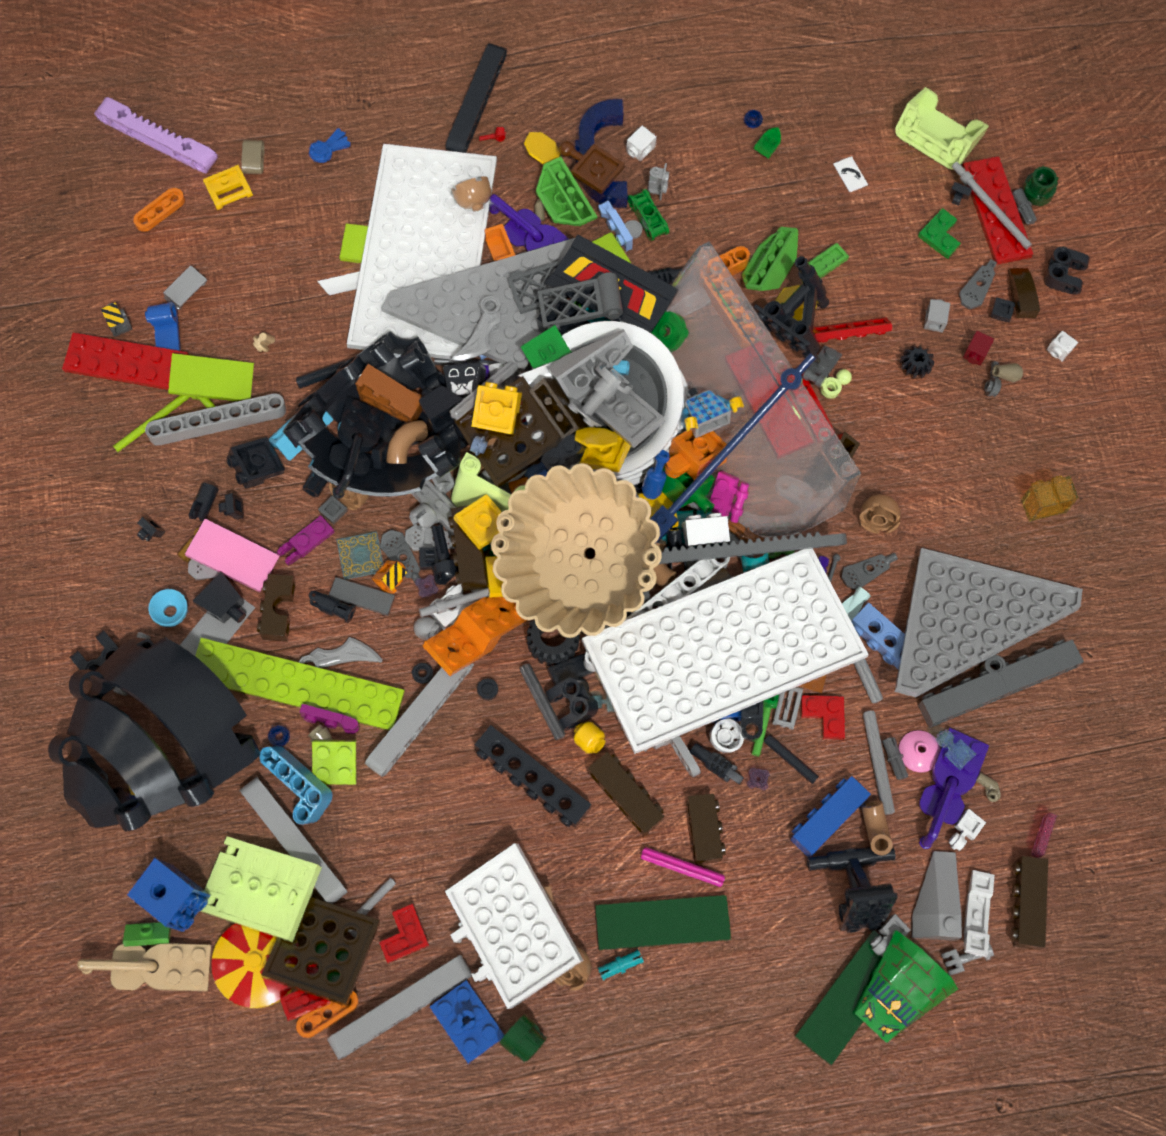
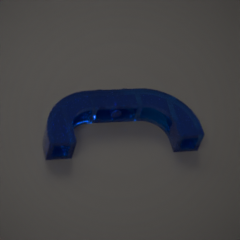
[575,99,628,208]

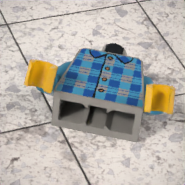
[680,388,744,438]

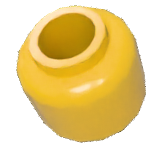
[574,722,605,754]

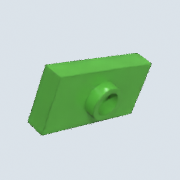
[808,243,849,279]
[123,922,172,947]

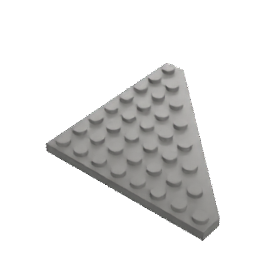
[381,238,575,373]
[894,548,1083,697]

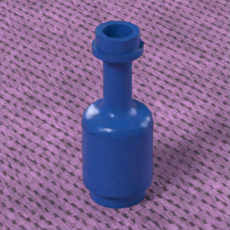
[642,450,669,499]

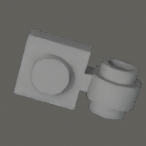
[870,914,910,957]

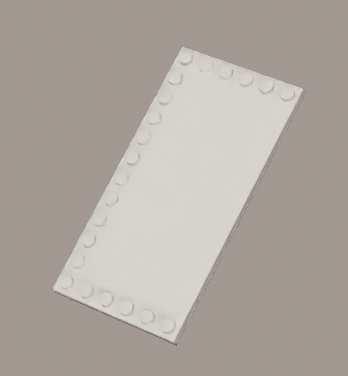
[347,144,497,361]
[582,548,869,754]

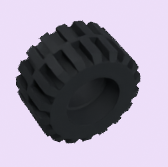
[527,619,580,666]

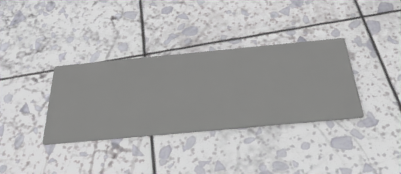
[180,598,255,656]

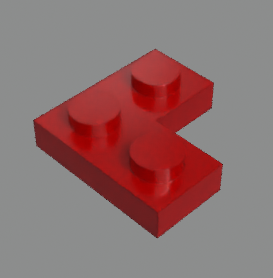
[801,695,845,740]
[379,904,429,964]
[279,964,331,1021]

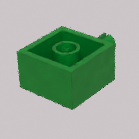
[662,463,715,514]

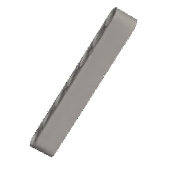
[145,394,286,446]
[365,651,474,777]
[239,777,347,904]
[327,955,472,1060]

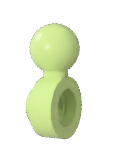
[820,369,852,399]

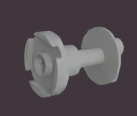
[568,361,633,427]

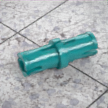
[597,949,644,981]

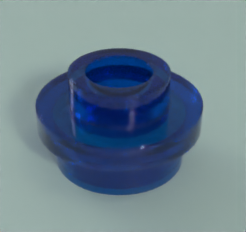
[744,110,763,128]
[268,725,290,746]

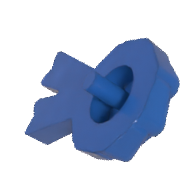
[309,128,350,163]

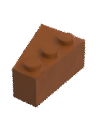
[356,364,422,423]

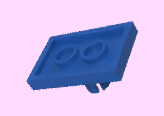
[430,980,505,1064]

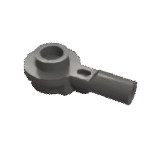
[984,361,1002,397]

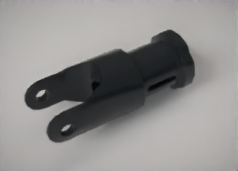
[666,527,687,571]
[309,591,356,624]

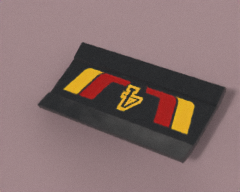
[545,234,678,333]

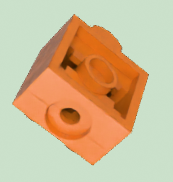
[665,429,728,480]

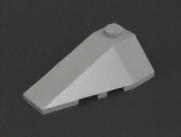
[547,329,633,403]
[912,851,962,941]

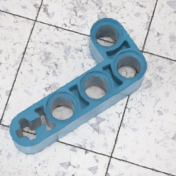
[259,746,332,824]

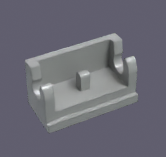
[163,266,207,310]

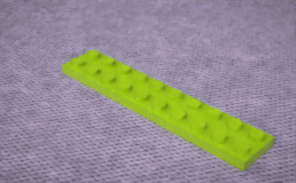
[195,638,405,731]

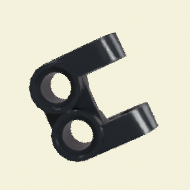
[1044,247,1090,295]
[69,630,118,683]
[546,678,598,731]

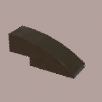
[1008,268,1040,318]

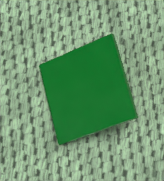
[521,325,572,369]

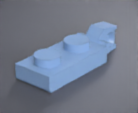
[598,200,633,252]

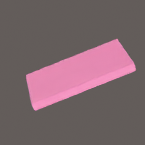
[185,519,280,593]

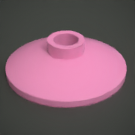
[898,730,941,773]

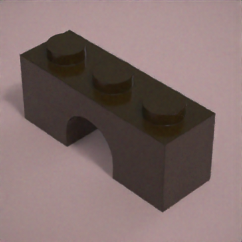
[257,574,296,642]

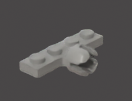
[409,480,456,535]

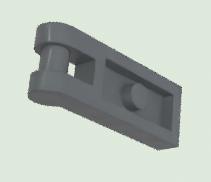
[802,345,842,388]

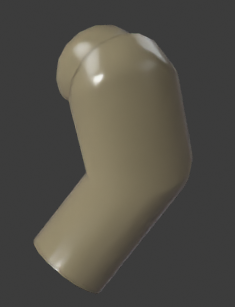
[534,198,545,221]
[976,772,1001,802]

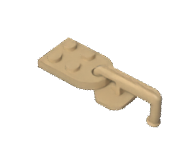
[77,944,211,991]

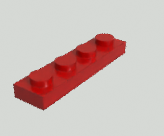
[813,317,892,343]

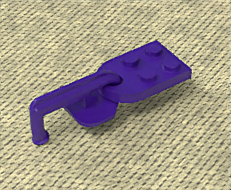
[489,194,570,252]
[919,728,989,849]

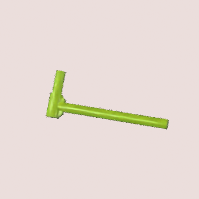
[113,395,216,452]

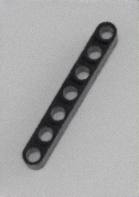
[446,43,507,153]

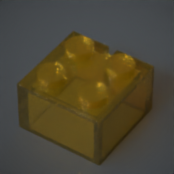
[1021,475,1079,522]

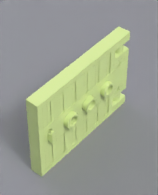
[201,836,322,942]

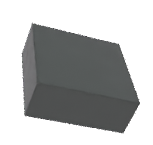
[318,495,348,525]

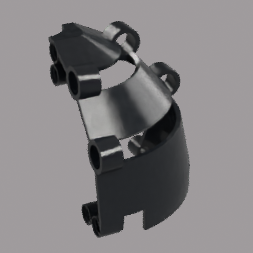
[283,331,469,497]
[48,637,261,831]

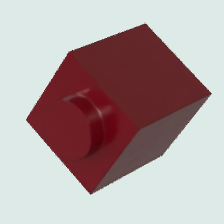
[963,331,994,366]

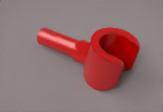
[479,127,506,142]

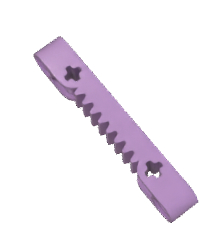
[94,97,218,173]

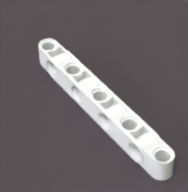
[584,557,730,672]

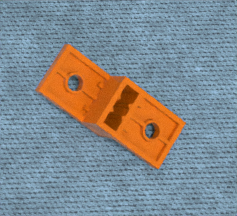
[423,596,527,677]

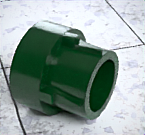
[1022,165,1059,206]
[499,1014,546,1063]

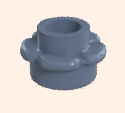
[470,436,488,456]

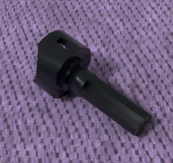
[432,525,459,585]

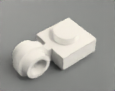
[948,809,986,851]

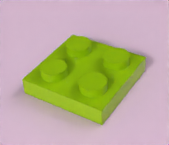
[312,740,357,785]

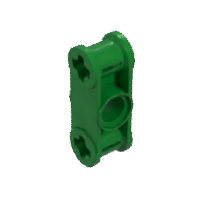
[627,189,669,241]

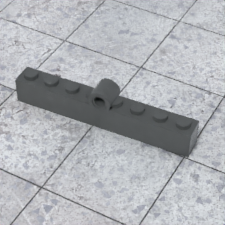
[918,640,1084,728]

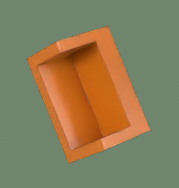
[484,224,515,262]

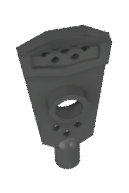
[959,259,997,310]
[380,530,423,586]
[841,553,898,590]

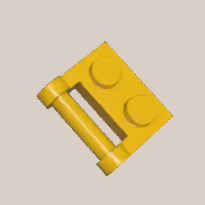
[203,165,253,210]

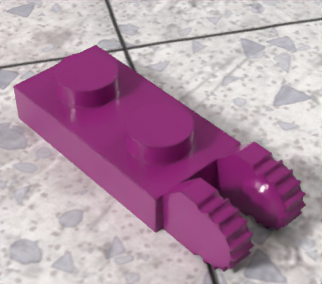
[277,516,335,566]
[300,704,360,734]

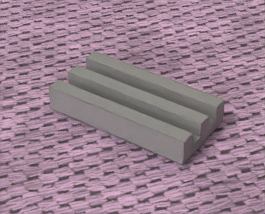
[772,687,803,730]

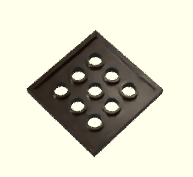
[454,376,562,488]
[261,894,380,1007]

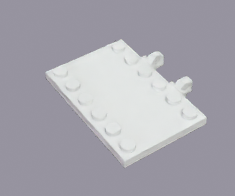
[445,843,583,1009]

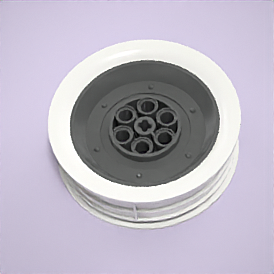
[526,321,689,486]

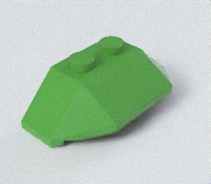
[536,157,597,226]
[742,227,798,291]

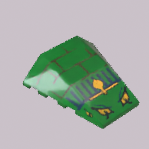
[853,929,958,1043]

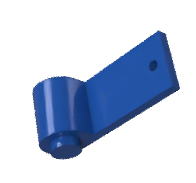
[145,302,181,351]

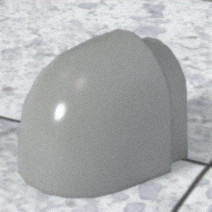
[413,617,442,641]

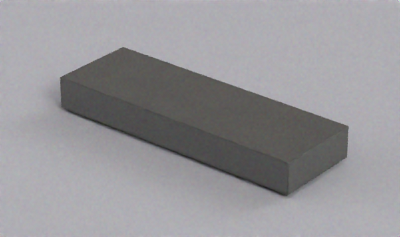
[329,577,395,616]

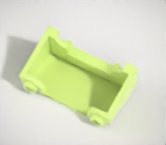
[895,87,989,169]
[451,453,525,512]

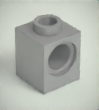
[924,299,950,333]

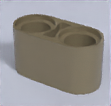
[241,140,264,174]

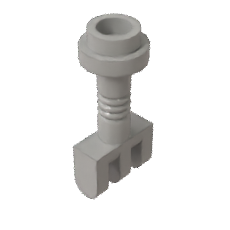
[941,943,994,976]

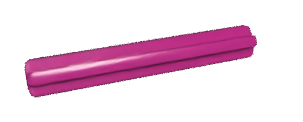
[641,847,725,887]

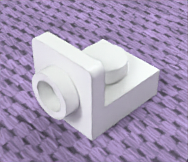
[1047,331,1078,361]

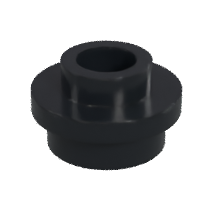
[412,663,433,684]

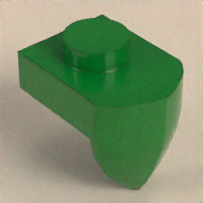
[753,127,781,159]

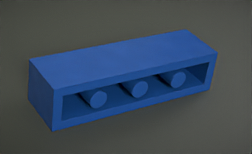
[791,776,871,857]

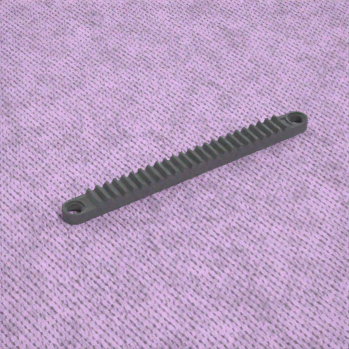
[658,532,847,565]

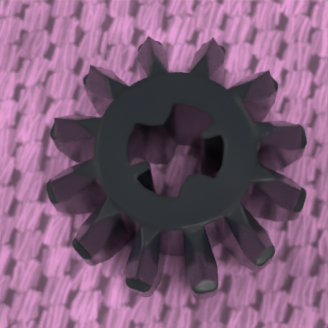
[900,345,934,379]

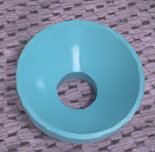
[148,589,188,627]

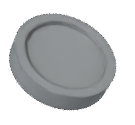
[625,220,643,239]

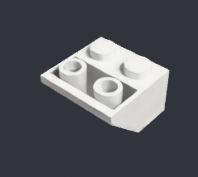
[681,513,730,547]

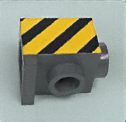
[101,303,133,337]

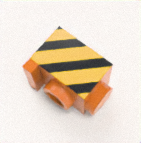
[371,561,407,594]

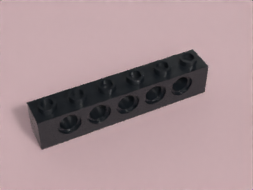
[474,725,592,828]

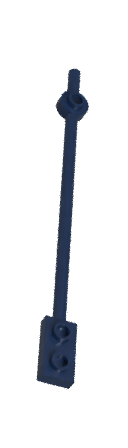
[650,353,816,544]

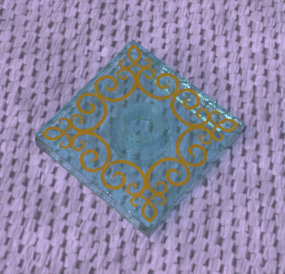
[336,532,383,580]

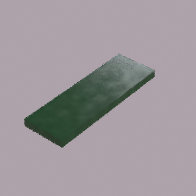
[595,895,731,951]
[794,930,882,1066]

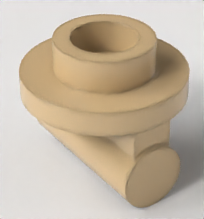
[253,333,275,352]

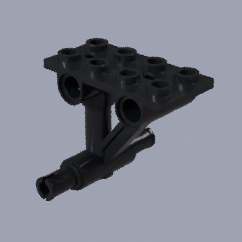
[753,256,829,364]
[807,846,898,933]

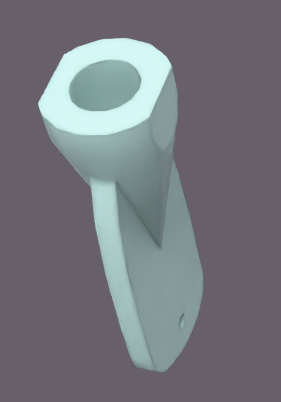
[842,587,871,621]

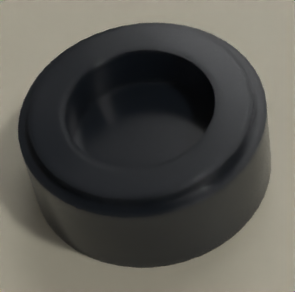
[477,678,498,701]

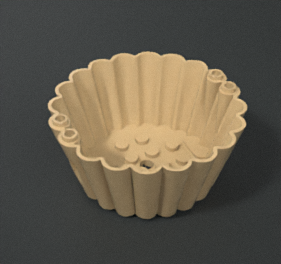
[491,463,662,638]

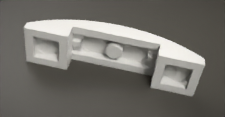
[964,870,995,957]

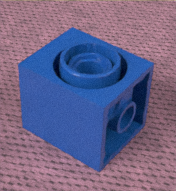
[127,858,211,932]

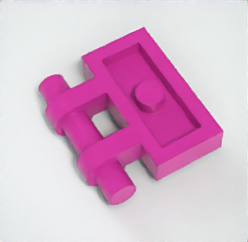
[710,471,749,523]

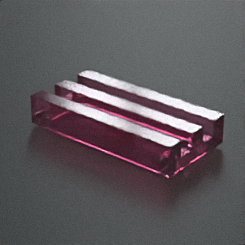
[1031,812,1057,858]

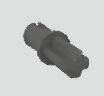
[1012,189,1037,225]
[882,737,908,780]

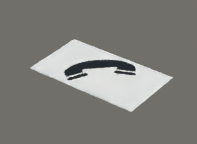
[834,156,868,192]

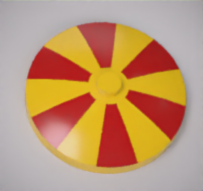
[211,923,300,1008]

